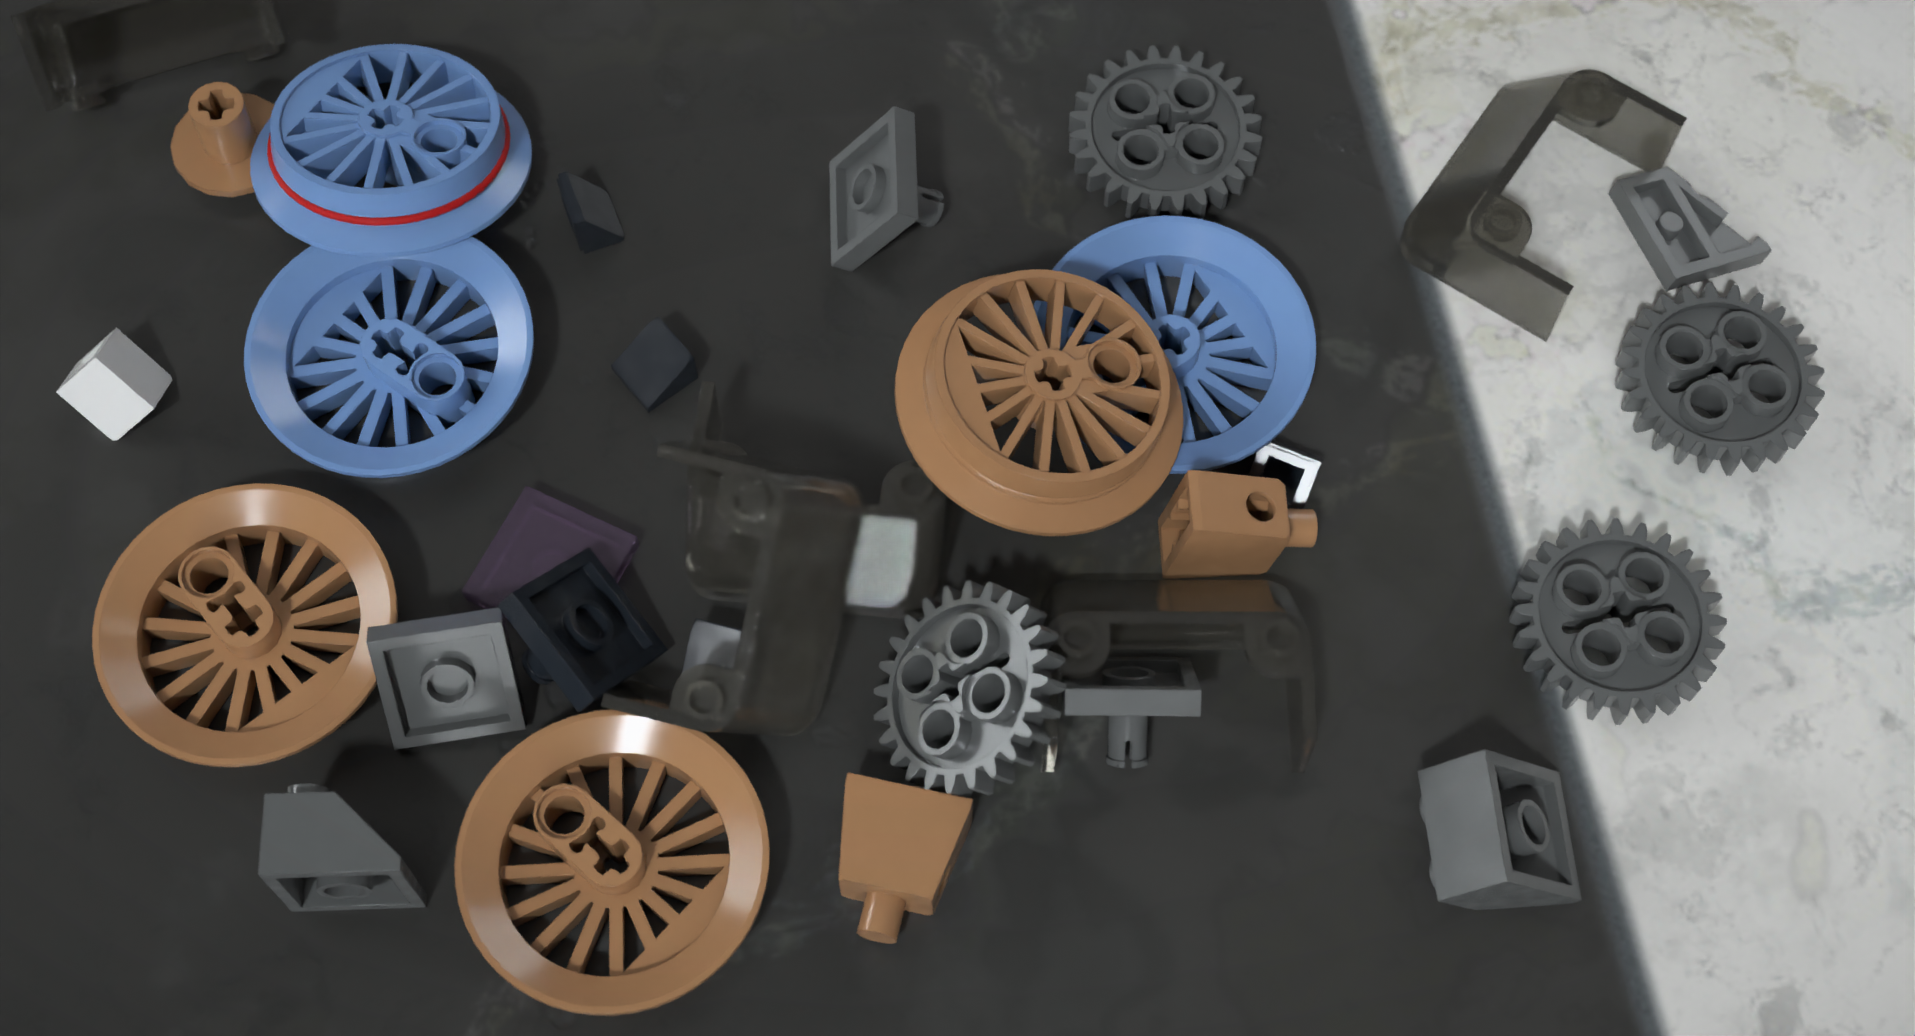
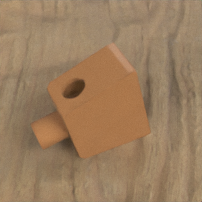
[1158,470,1318,579]
[839,773,973,944]

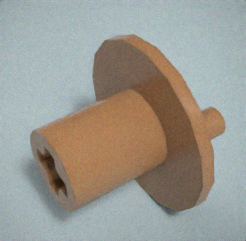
[170,82,274,197]

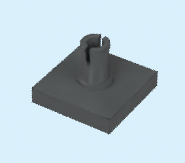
[829,106,944,272]
[366,607,526,750]
[1060,656,1201,768]

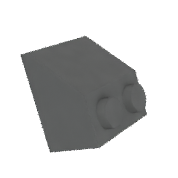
[1418,749,1582,911]
[258,783,427,912]

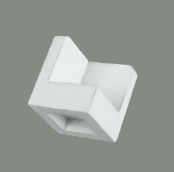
[56,327,172,441]

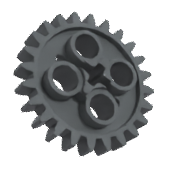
[1068,45,1262,219]
[1615,282,1825,476]
[1509,518,1727,725]
[874,580,1066,799]

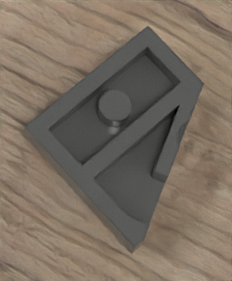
[1609,167,1772,291]

